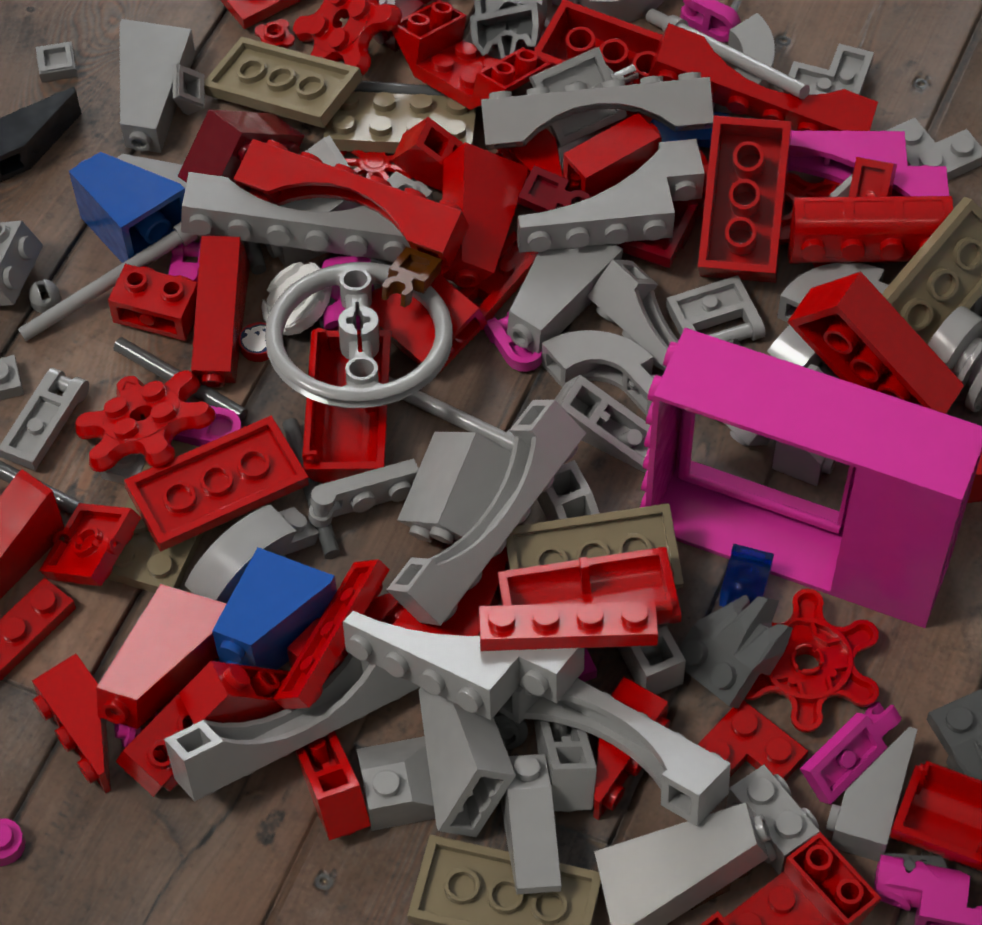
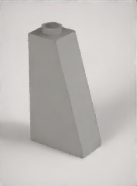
[119,19,196,153]
[507,244,623,354]
[419,687,516,837]
[594,802,771,925]

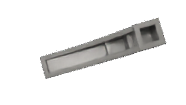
[517,139,705,253]
[343,611,584,720]

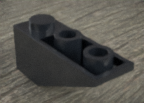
[0,86,82,182]

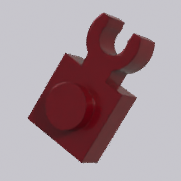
[518,165,591,213]

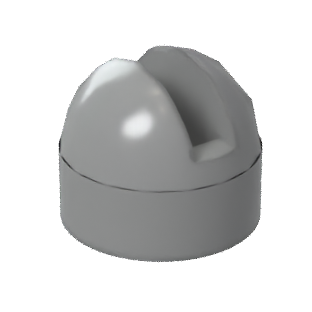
[29,279,61,313]

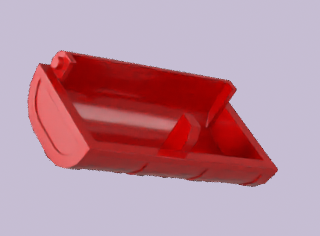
[787,193,953,264]
[302,328,392,483]
[498,547,682,625]
[889,760,982,872]

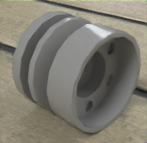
[928,306,982,412]

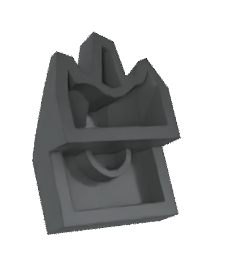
[470,0,548,59]
[679,595,793,709]
[926,689,982,781]

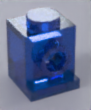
[719,544,774,607]

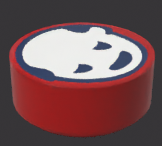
[239,322,269,362]

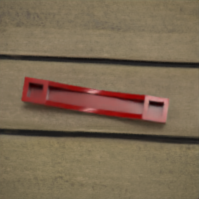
[648,23,878,131]
[233,139,469,267]

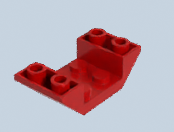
[392,0,551,110]
[700,832,881,925]

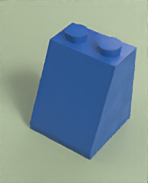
[69,152,185,263]
[212,547,337,670]

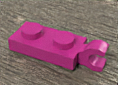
[800,702,902,804]

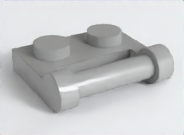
[666,275,766,341]

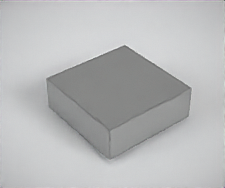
[36,42,77,83]

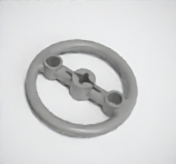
[265,262,453,408]

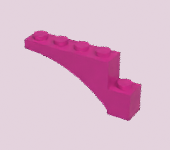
[788,130,949,196]

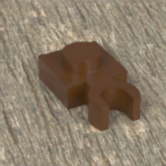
[382,246,442,307]

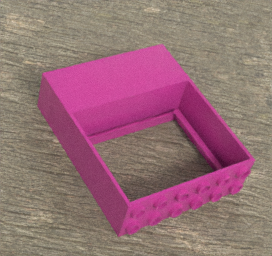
[640,328,982,628]

